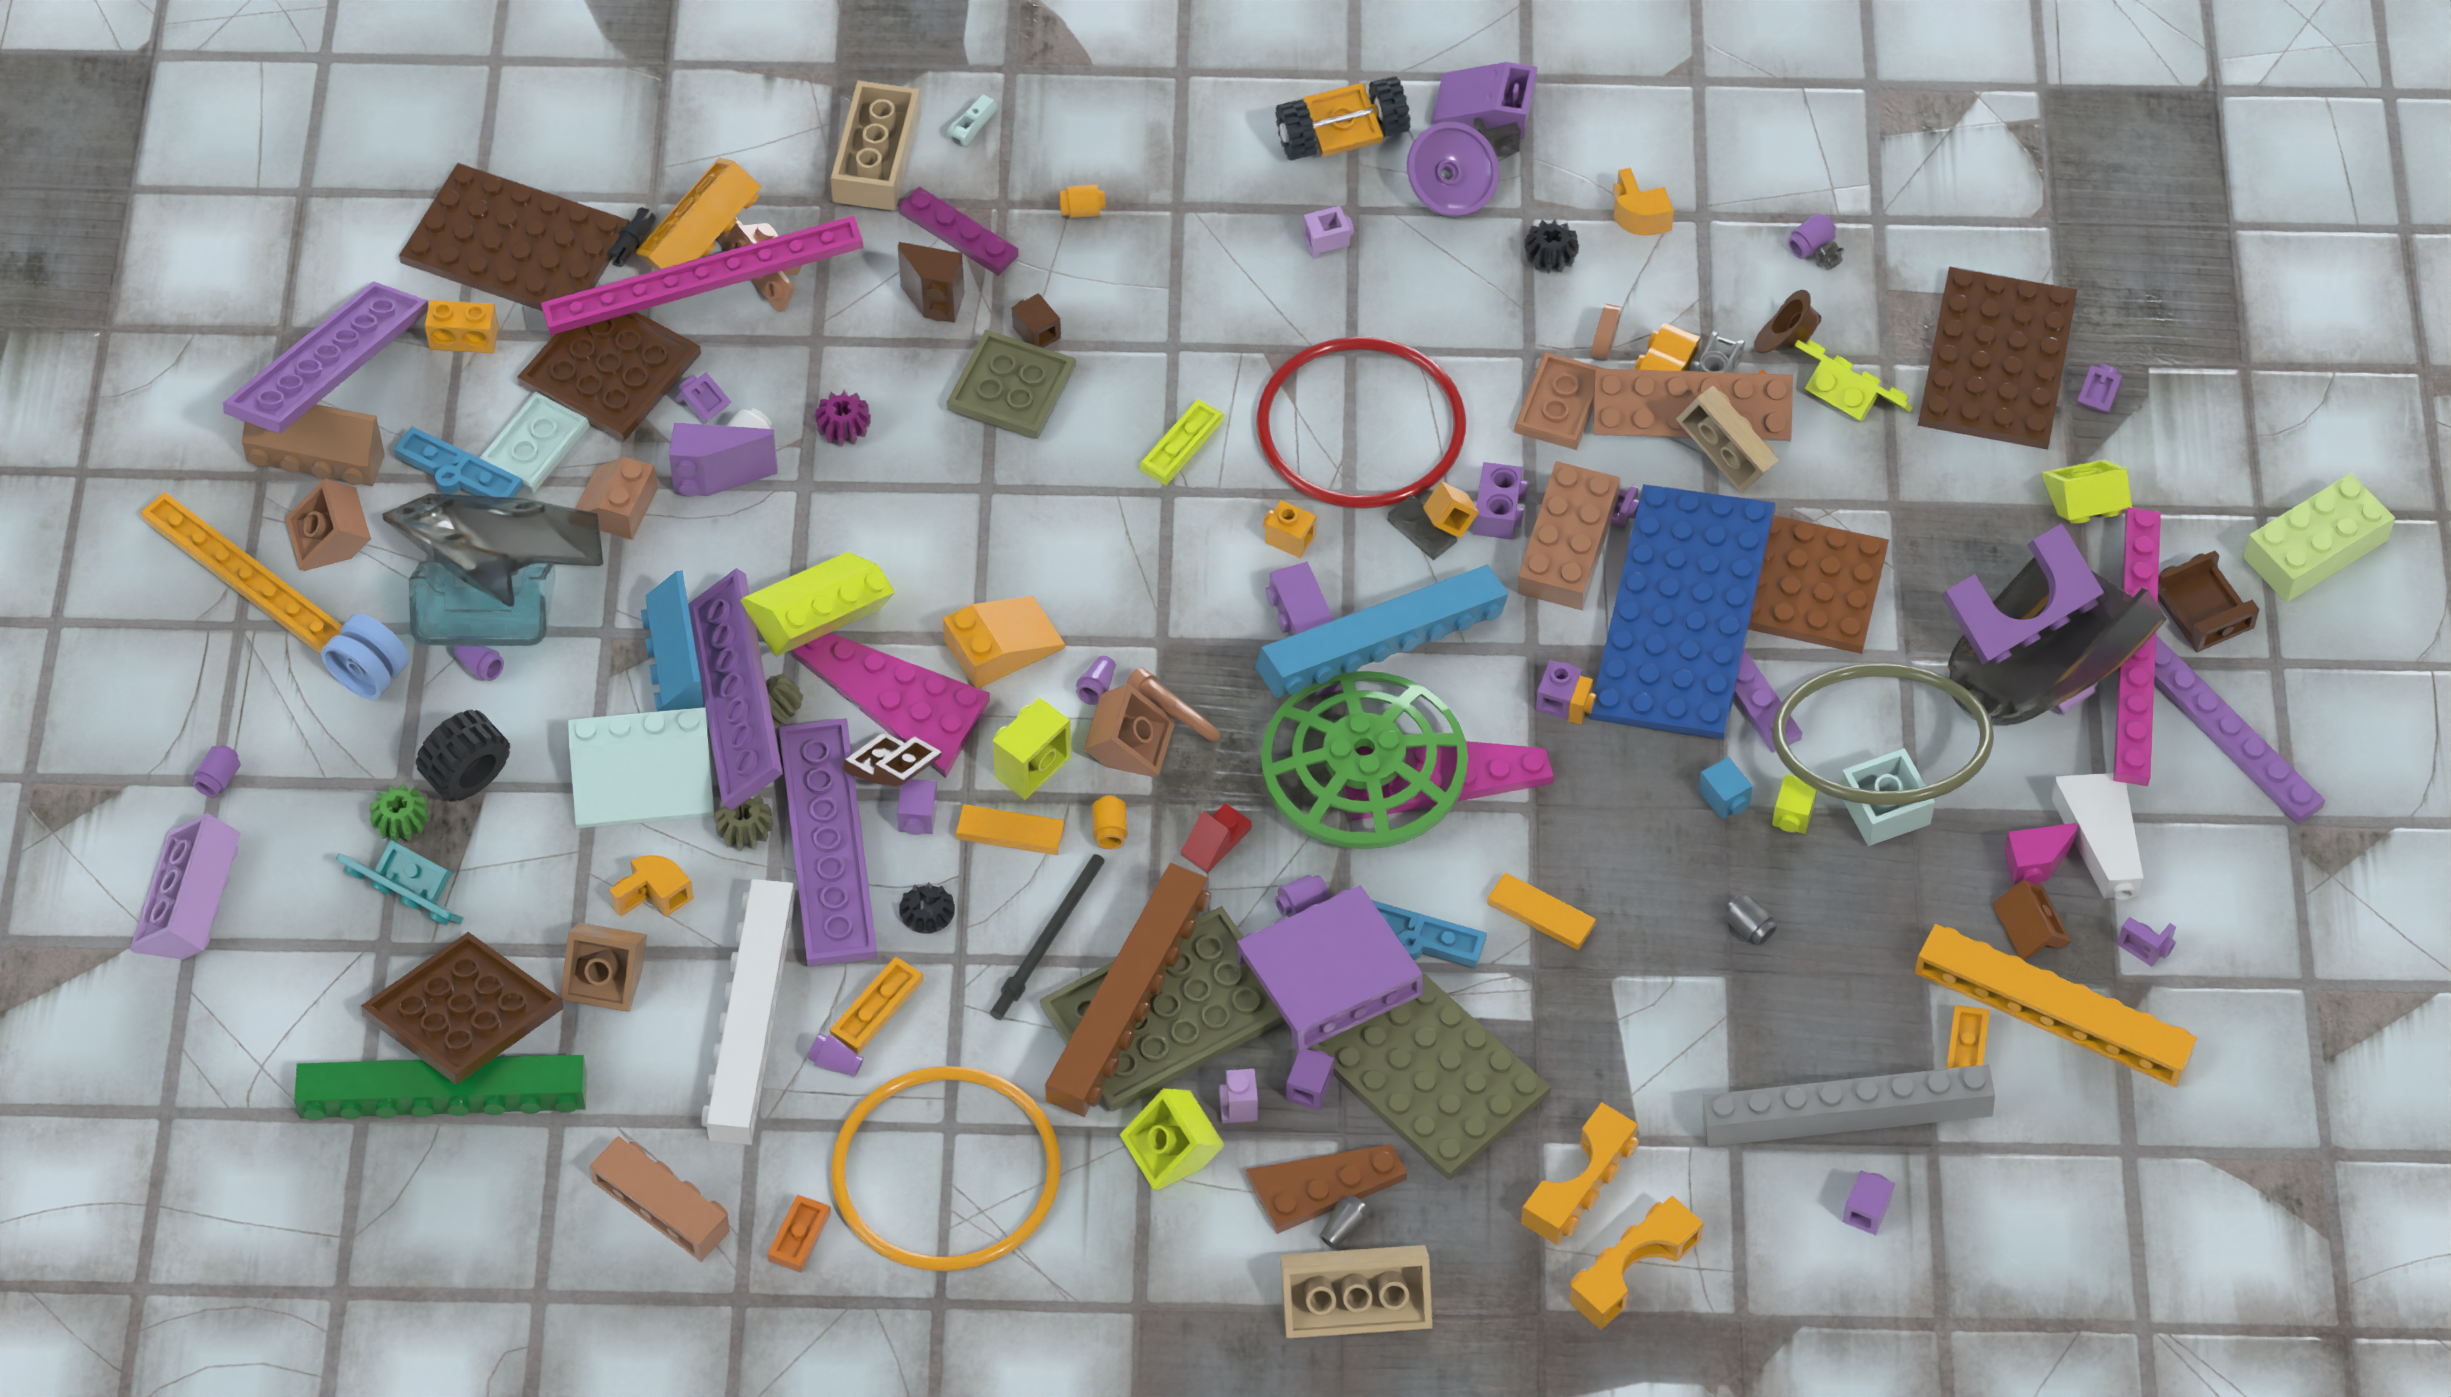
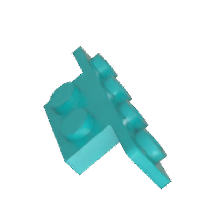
[336,840,464,926]

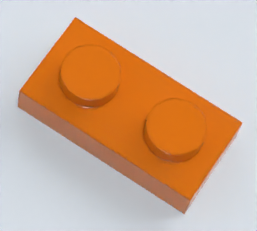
[767,1194,831,1273]

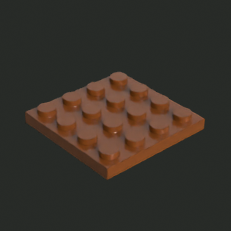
[1749,515,1889,654]

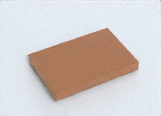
[1514,351,1605,450]

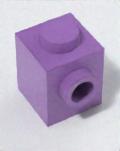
[1536,660,1582,720]

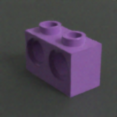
[1473,462,1528,540]

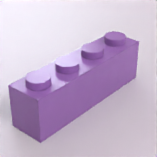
[1266,561,1342,697]

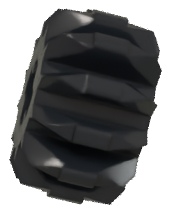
[1524,219,1579,274]

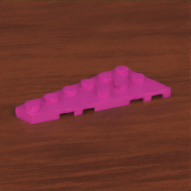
[792,633,990,778]
[1343,741,1554,821]

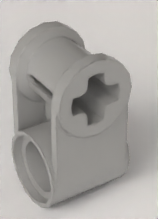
[1698,331,1745,373]

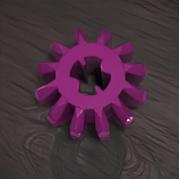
[815,389,871,447]

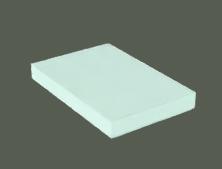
[480,391,590,494]

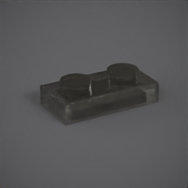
[1387,495,1458,561]

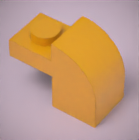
[1613,167,1674,236]
[609,855,694,917]

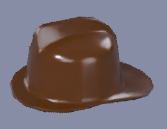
[1754,290,1822,353]

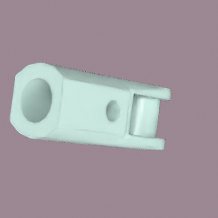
[947,94,998,146]

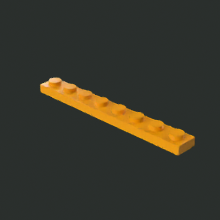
[140,491,342,655]

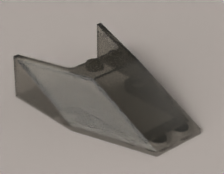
[382,493,603,607]

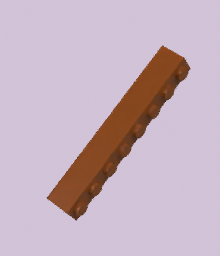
[1045,862,1212,1118]

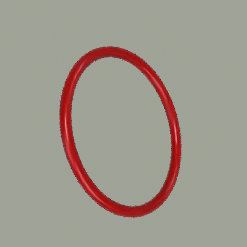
[1256,337,1466,509]

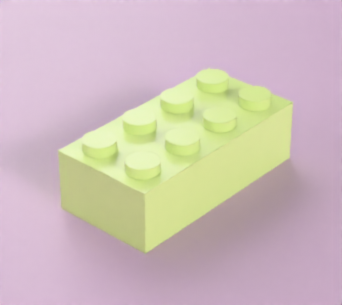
[2243,473,2395,603]

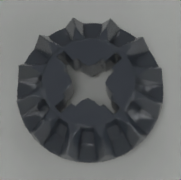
[899,882,955,934]

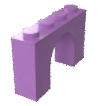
[1941,523,2104,665]

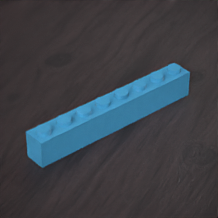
[1255,564,1509,698]

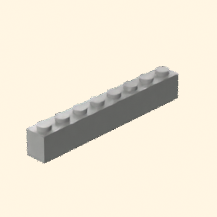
[1703,1064,1995,1147]

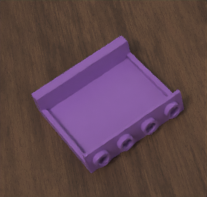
[1237,885,1423,1052]

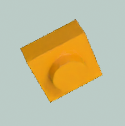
[1568,676,1597,725]

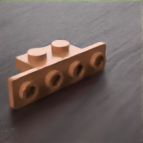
[717,217,802,312]

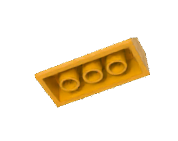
[634,158,762,271]

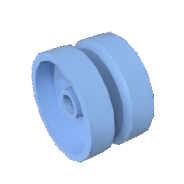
[320,613,410,700]

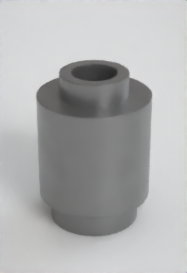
[1725,894,1778,946]

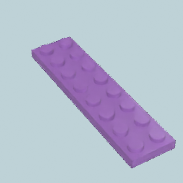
[223,281,428,434]
[688,568,783,810]
[779,718,878,967]

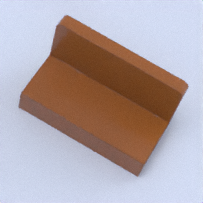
[1993,880,2072,960]

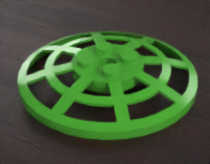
[1261,671,1468,849]

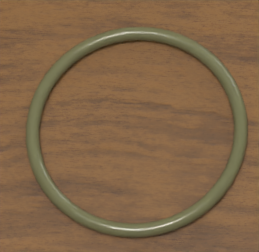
[1772,663,1994,805]

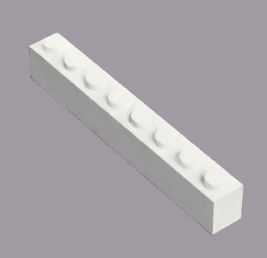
[702,879,796,1145]

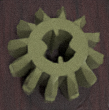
[766,674,803,729]
[714,795,773,851]

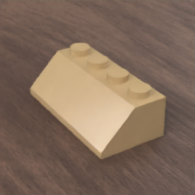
[1280,1245,1433,1338]

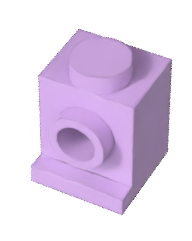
[1303,206,1354,259]
[1219,1069,1258,1123]

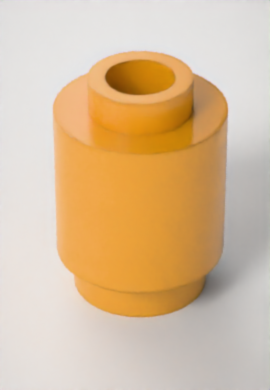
[1059,184,1106,218]
[1092,795,1128,849]

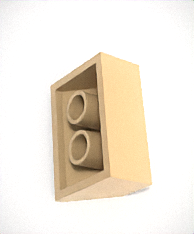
[1676,386,1779,493]

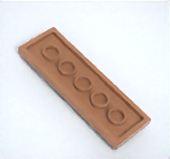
[1593,368,1793,441]

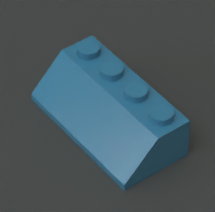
[641,570,704,712]

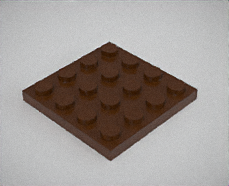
[517,312,701,442]
[361,932,564,1085]

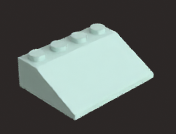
[568,707,714,829]

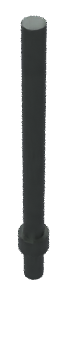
[990,854,1105,1020]

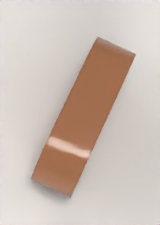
[1591,303,1622,360]

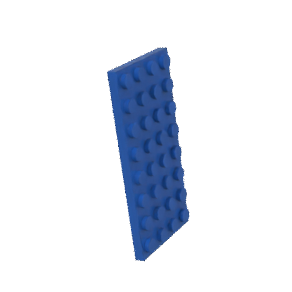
[1589,484,1775,740]

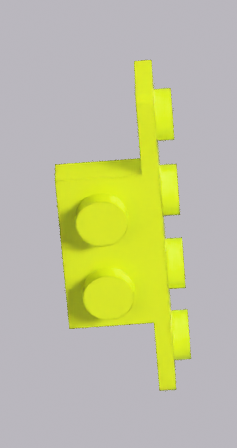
[1794,340,1913,422]

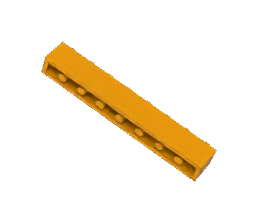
[1915,923,2197,1087]

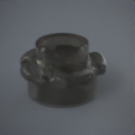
[1814,241,1844,270]

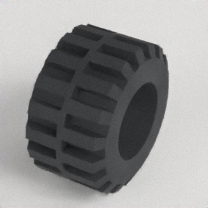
[416,709,510,802]

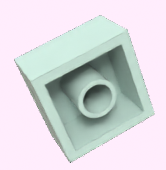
[1840,748,1935,846]

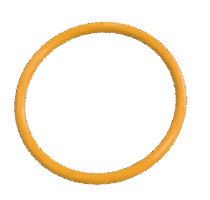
[831,1066,1061,1271]

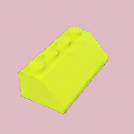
[740,552,895,657]

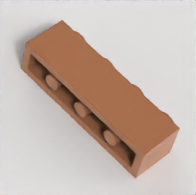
[589,1136,730,1262]

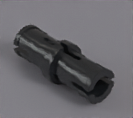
[606,207,656,267]

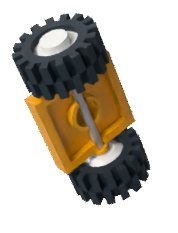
[1275,76,1411,161]

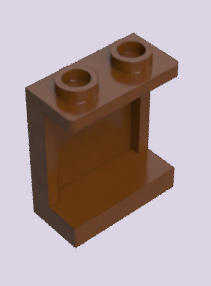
[2158,550,2260,653]

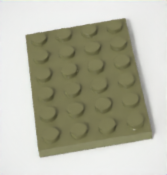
[1040,906,1286,1113]
[1307,971,1551,1180]

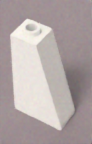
[2051,773,2144,900]

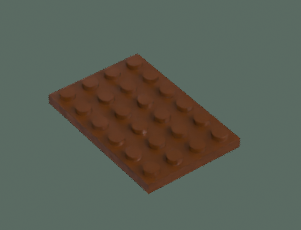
[399,163,630,311]
[1918,266,2077,450]

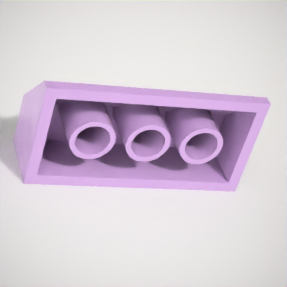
[130,813,241,960]

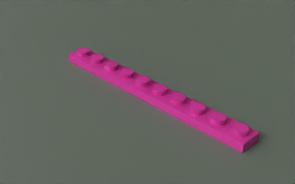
[541,216,864,335]
[2113,507,2161,786]

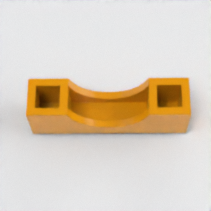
[1521,1102,1639,1246]
[1569,1195,1704,1330]

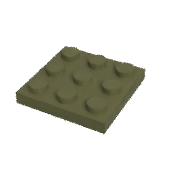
[947,329,1076,439]

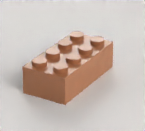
[1518,461,1620,611]

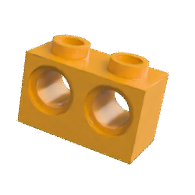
[425,300,499,353]

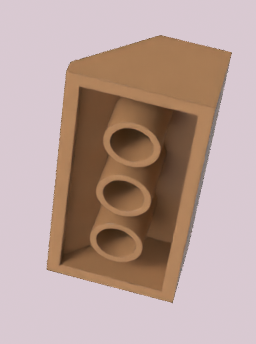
[242,404,385,486]

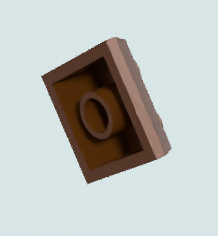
[897,242,965,323]

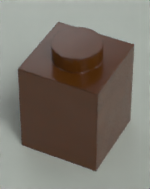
[1012,293,1061,348]

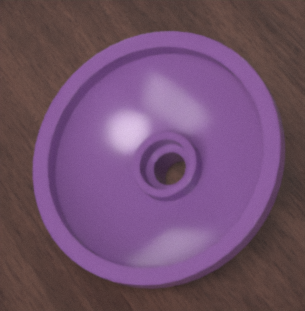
[1407,122,1499,217]

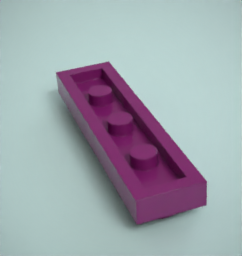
[899,186,1019,276]

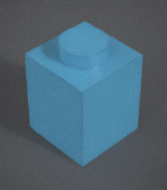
[1698,757,1753,820]

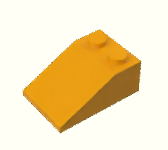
[942,596,1065,688]

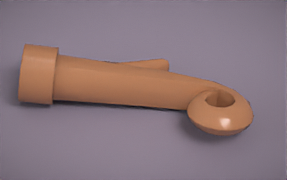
[1126,667,1220,742]

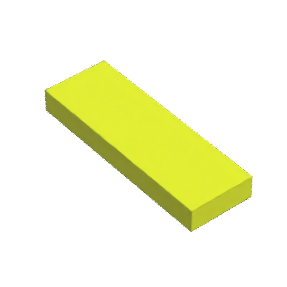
[1140,399,1224,486]

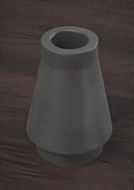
[1319,1194,1370,1249]

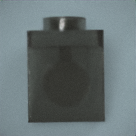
[1474,117,1521,157]

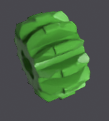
[369,783,429,842]

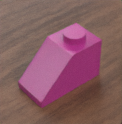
[2004,823,2077,885]

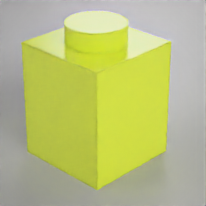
[1772,774,1818,834]

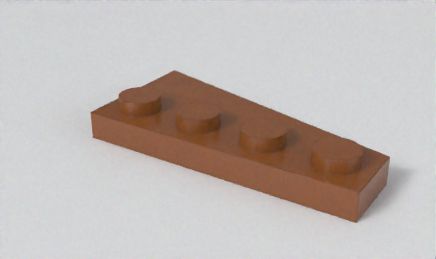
[1246,1144,1407,1234]

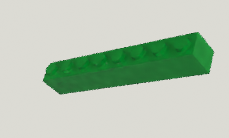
[294,1055,587,1121]

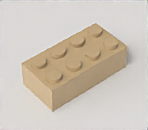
[831,81,921,211]

